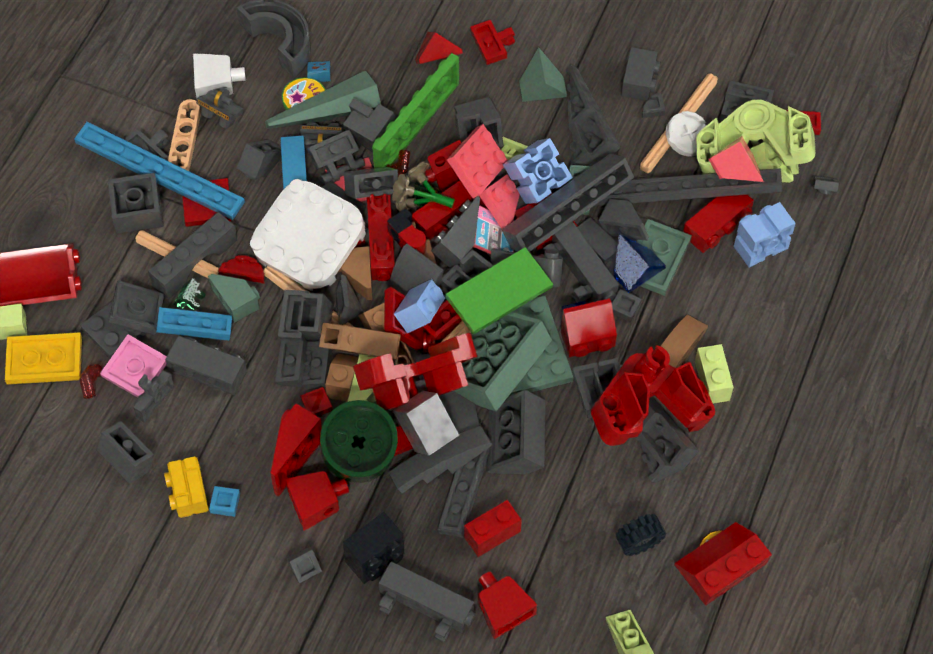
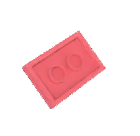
[447,124,508,198]

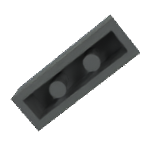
[165,336,247,396]

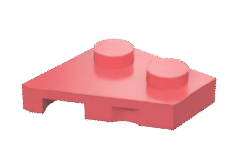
[479,175,520,229]

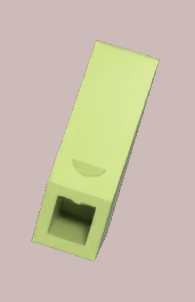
[606,610,654,654]

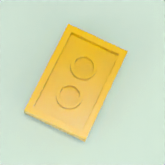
[5,333,82,384]

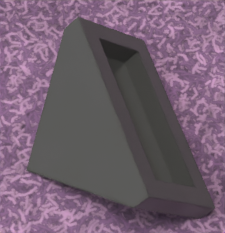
[335,275,364,325]

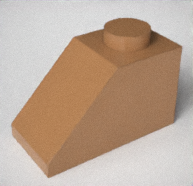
[338,247,372,300]
[325,354,359,402]

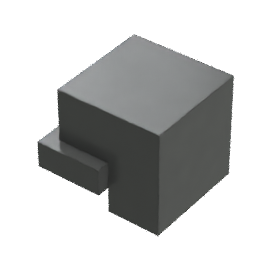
[454,97,504,148]
[343,99,396,152]
[441,249,494,293]
[278,290,334,341]
[572,358,621,418]

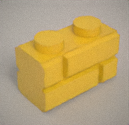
[164,456,209,518]

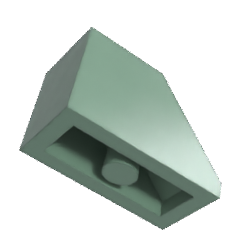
[208,274,260,323]

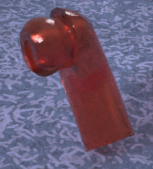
[386,150,410,177]
[79,364,103,399]

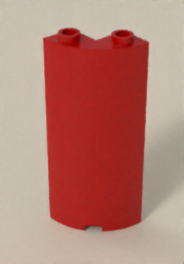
[0,243,82,306]

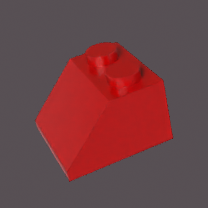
[561,298,617,358]

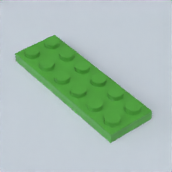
[372,53,459,168]

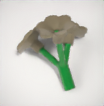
[392,162,455,213]

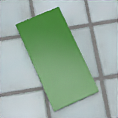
[445,247,553,335]

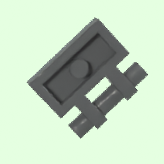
[307,129,365,184]

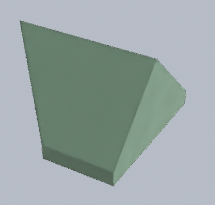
[519,47,567,102]

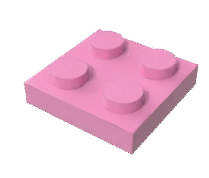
[100,334,167,398]

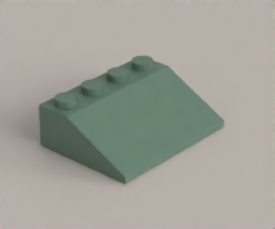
[454,312,552,412]

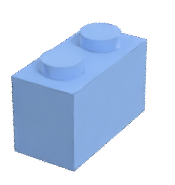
[394,279,445,333]

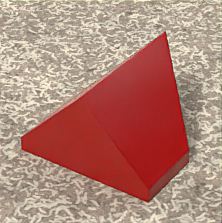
[415,32,463,64]
[422,300,462,340]

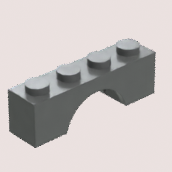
[148,212,237,300]

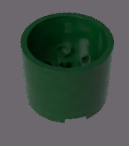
[320,400,398,483]

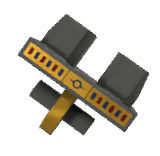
[196,88,243,129]
[300,122,343,148]

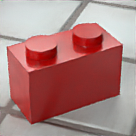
[464,500,522,557]

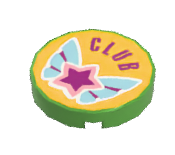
[282,77,326,110]

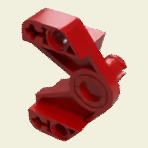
[353,333,478,411]
[591,346,715,446]

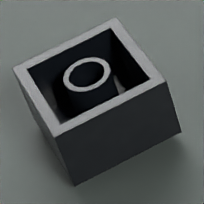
[343,512,405,584]

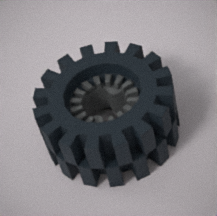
[615,514,666,556]

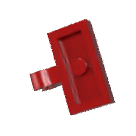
[470,20,515,65]

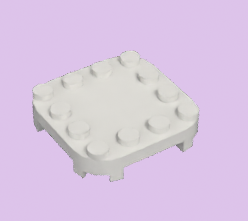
[250,179,366,291]

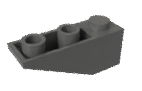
[431,196,480,268]

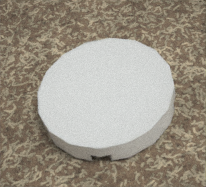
[666,111,706,156]

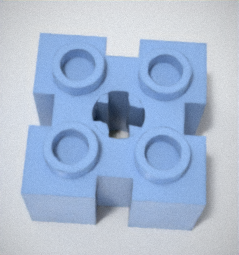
[503,138,573,204]
[734,202,796,267]

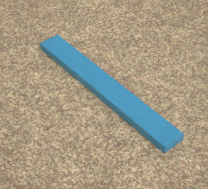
[74,122,245,220]

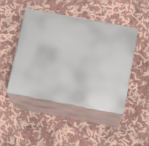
[393,391,459,456]

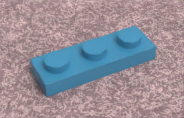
[156,307,232,341]

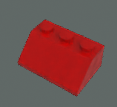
[674,522,772,606]

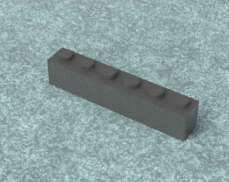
[502,153,634,252]

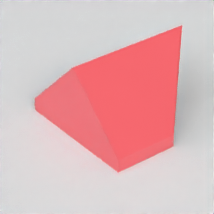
[708,136,764,182]

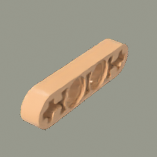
[168,99,201,171]

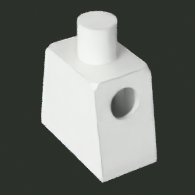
[193,54,246,98]

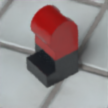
[387,209,426,255]

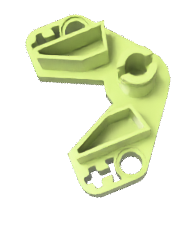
[696,100,815,174]

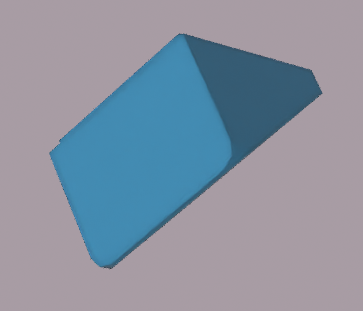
[307,61,331,82]

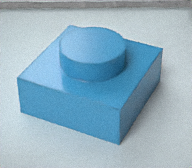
[209,486,240,517]

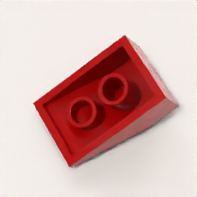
[270,403,322,497]

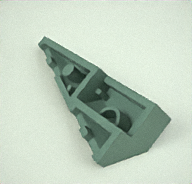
[265,71,381,129]

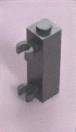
[543,221,619,305]
[379,562,476,642]

